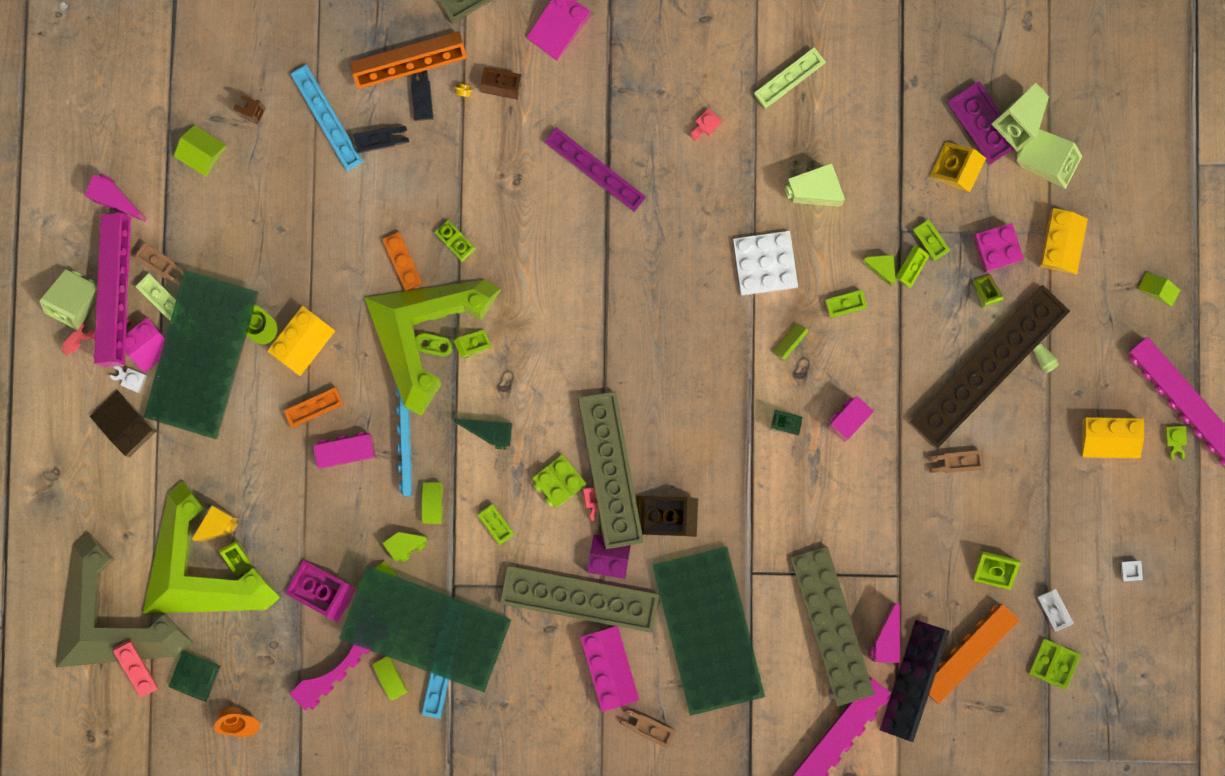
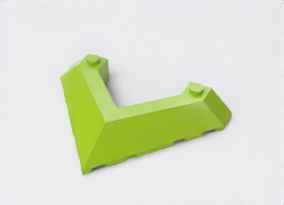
[364,279,501,417]
[143,480,281,613]

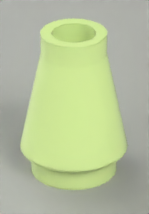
[1033,344,1059,373]

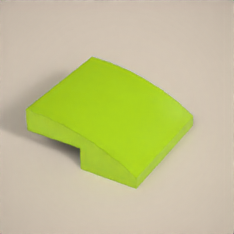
[1029,639,1082,691]

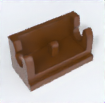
[480,67,522,100]
[233,96,266,125]

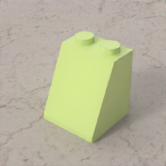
[992,83,1049,152]
[1016,129,1082,189]
[784,164,845,207]
[39,269,98,331]

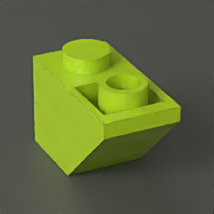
[383,532,429,563]

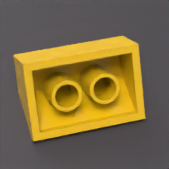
[1039,208,1088,275]
[267,306,335,376]
[1082,417,1144,458]

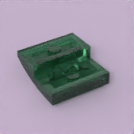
[168,651,221,702]

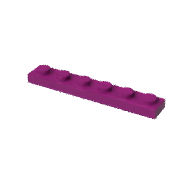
[545,127,646,213]

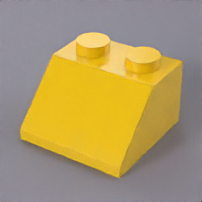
[930,142,986,192]
[192,506,238,542]

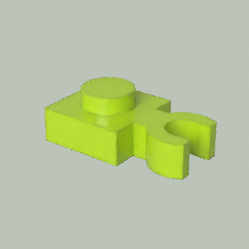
[1165,426,1187,460]

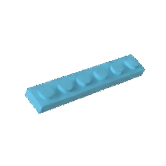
[396,385,413,497]

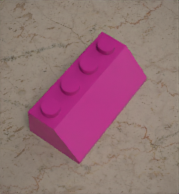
[580,626,639,712]

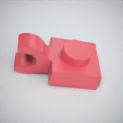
[690,108,722,141]
[62,324,93,356]

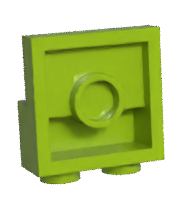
[532,454,587,508]

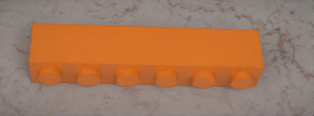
[350,31,467,89]
[929,604,1020,704]

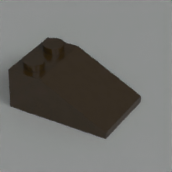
[90,390,157,457]
[636,496,698,537]

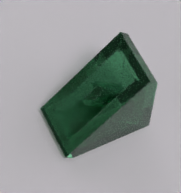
[770,410,802,436]

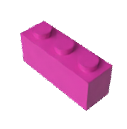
[313,432,376,469]

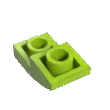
[434,220,476,262]
[422,482,444,524]
[372,655,408,701]

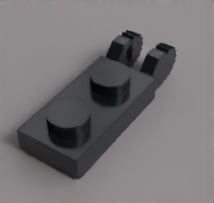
[411,70,434,121]
[354,126,409,154]

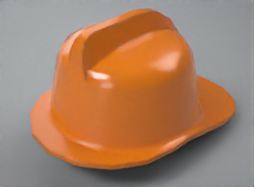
[214,707,260,737]

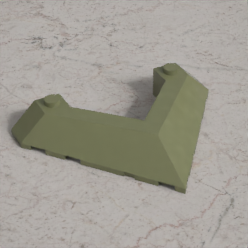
[56,532,193,668]

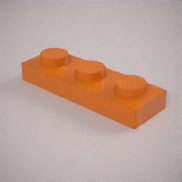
[382,232,423,291]
[284,387,344,429]

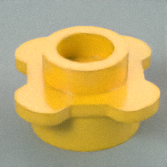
[454,83,474,97]

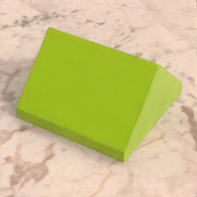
[174,125,226,177]
[973,552,1021,590]

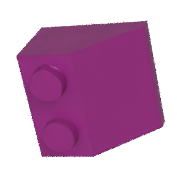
[587,535,631,579]

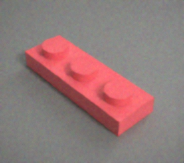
[113,639,158,698]

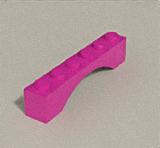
[289,611,389,711]

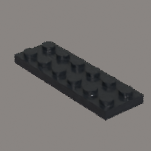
[880,620,950,742]

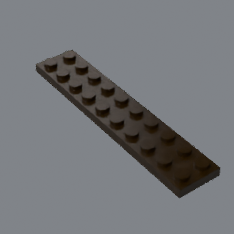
[909,285,1070,449]

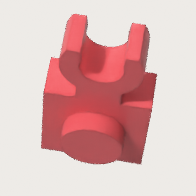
[582,488,598,522]

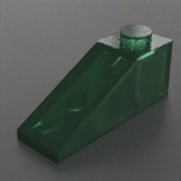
[454,418,513,450]

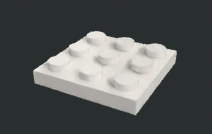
[733,231,798,296]

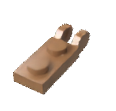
[133,242,188,286]
[928,450,984,473]
[620,708,676,749]

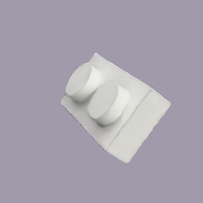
[1038,589,1074,632]

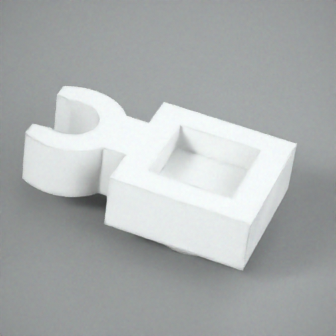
[110,366,147,393]

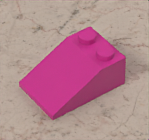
[527,0,591,61]
[85,174,147,222]
[285,560,357,623]
[869,603,900,663]

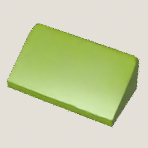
[773,324,809,361]

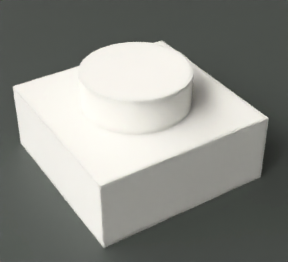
[1120,561,1143,581]

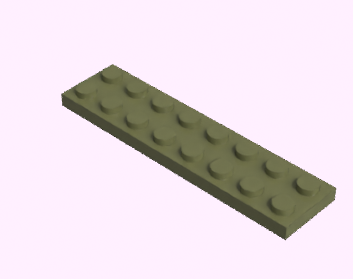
[577,391,644,549]
[791,546,875,707]
[500,566,659,633]

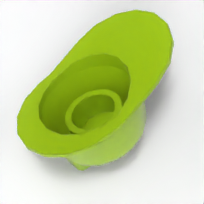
[237,304,277,345]

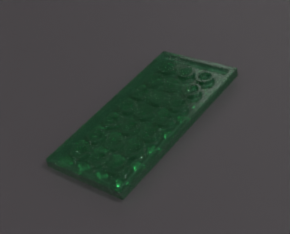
[143,270,259,439]
[652,546,765,716]
[339,565,512,692]

